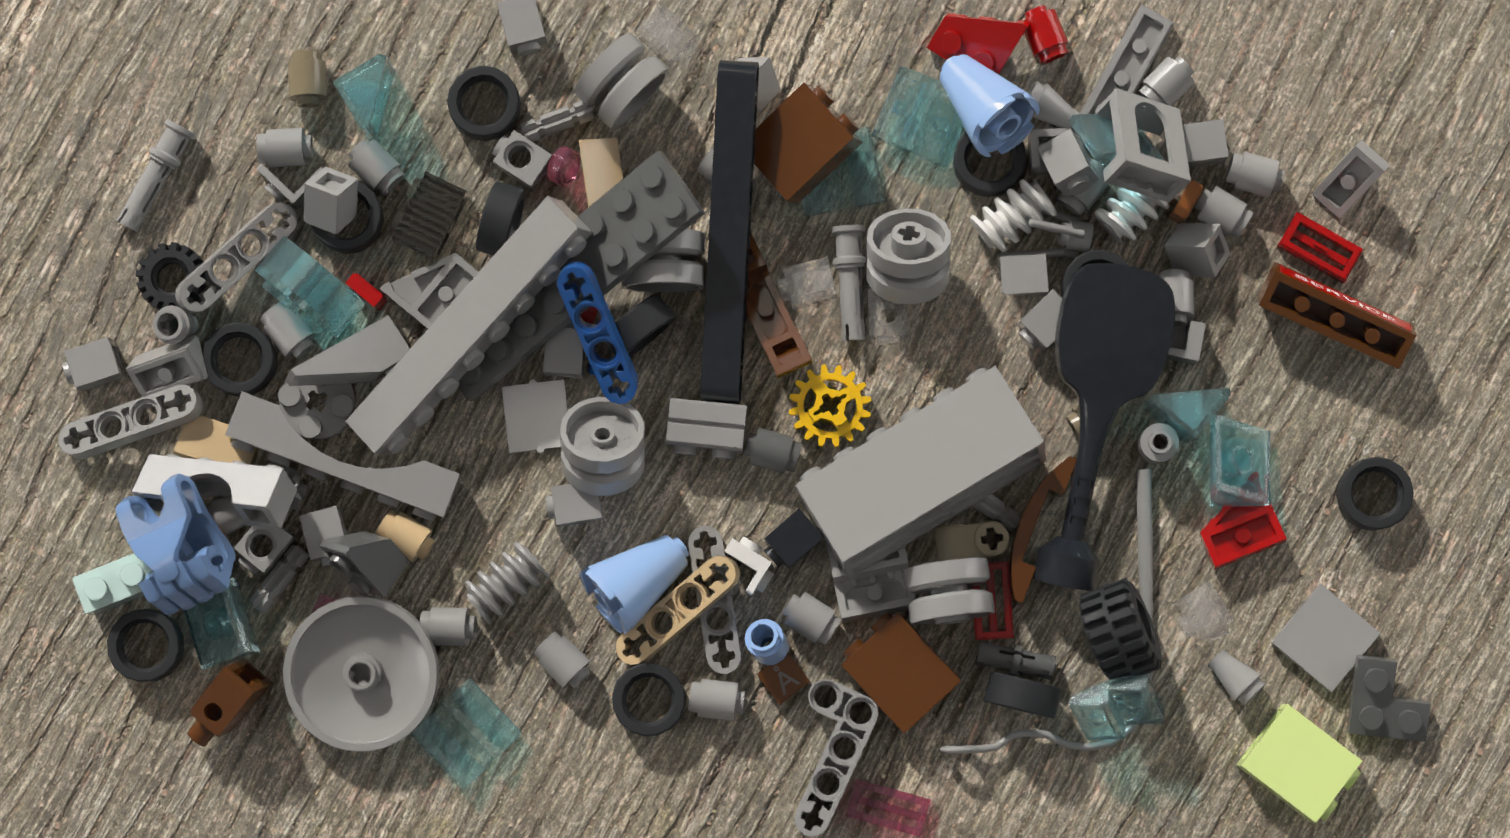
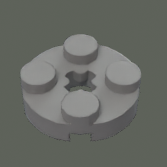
[278,379,356,440]

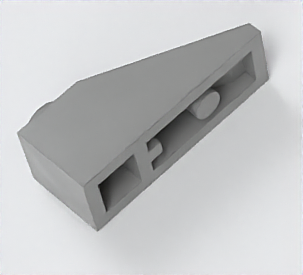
[286,315,410,386]

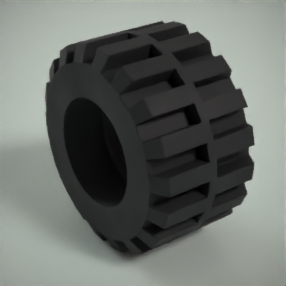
[1079,578,1162,685]

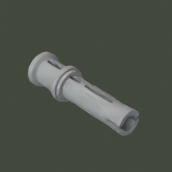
[115,119,197,232]
[831,225,867,342]

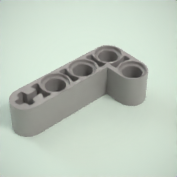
[794,679,878,837]

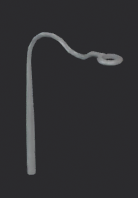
[939,469,1153,754]

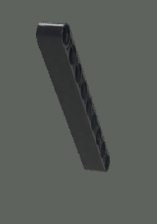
[700,60,759,404]

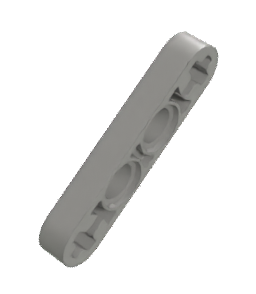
[175,203,297,312]
[58,384,203,460]
[688,526,741,674]

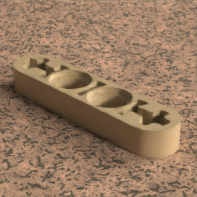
[616,556,740,665]

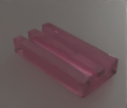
[846,779,931,837]

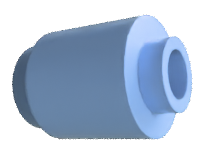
[745,619,789,665]

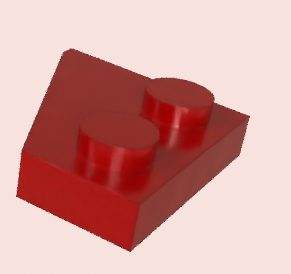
[926,13,1030,75]

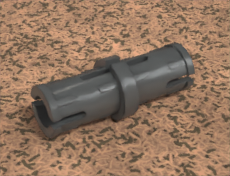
[975,640,1056,680]

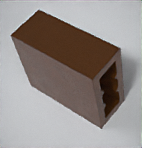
[754,83,863,205]
[841,612,961,734]

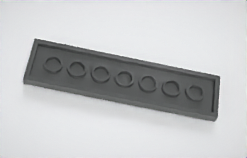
[458,150,705,401]

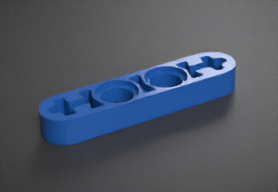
[557,261,639,404]

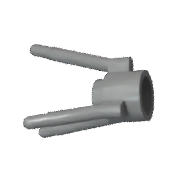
[999,210,1093,258]

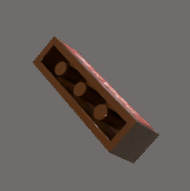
[1258,262,1417,369]

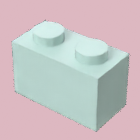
[72,553,153,615]

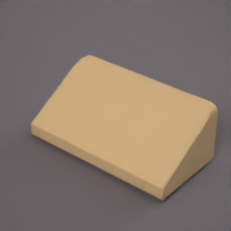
[579,138,623,207]
[173,415,259,465]

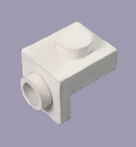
[724,536,774,596]

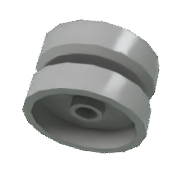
[573,32,670,130]
[867,208,951,305]
[622,229,705,293]
[560,397,645,496]
[903,558,995,625]

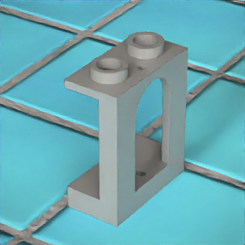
[1095,88,1191,202]

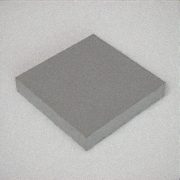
[1270,584,1381,693]

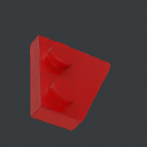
[1199,472,1287,570]

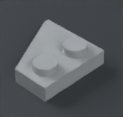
[380,253,479,329]

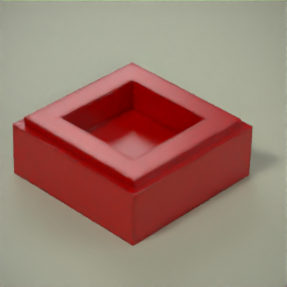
[345,273,387,312]

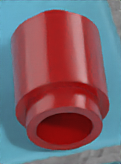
[1024,5,1069,65]

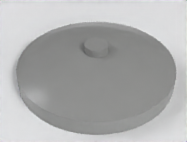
[283,596,439,752]

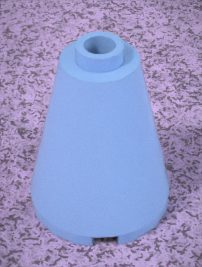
[940,55,1040,157]
[579,535,689,634]

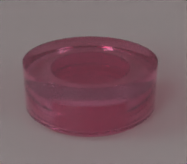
[547,146,581,186]

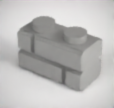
[666,398,747,460]

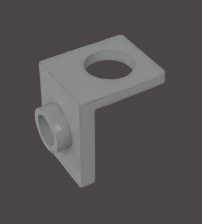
[256,163,323,209]

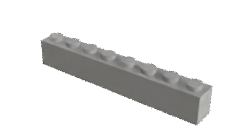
[345,196,593,455]

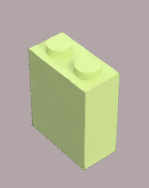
[1236,704,1362,823]

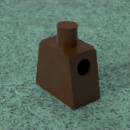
[187,658,273,747]

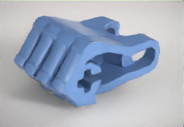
[116,474,236,615]

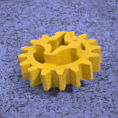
[789,364,871,448]

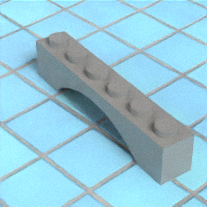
[225,392,460,522]

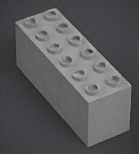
[795,365,1046,579]

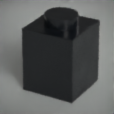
[763,509,824,569]

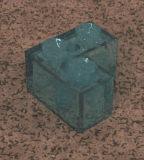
[255,236,366,338]

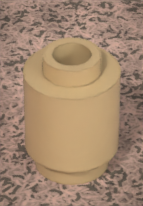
[376,510,435,563]

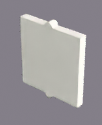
[502,379,568,453]

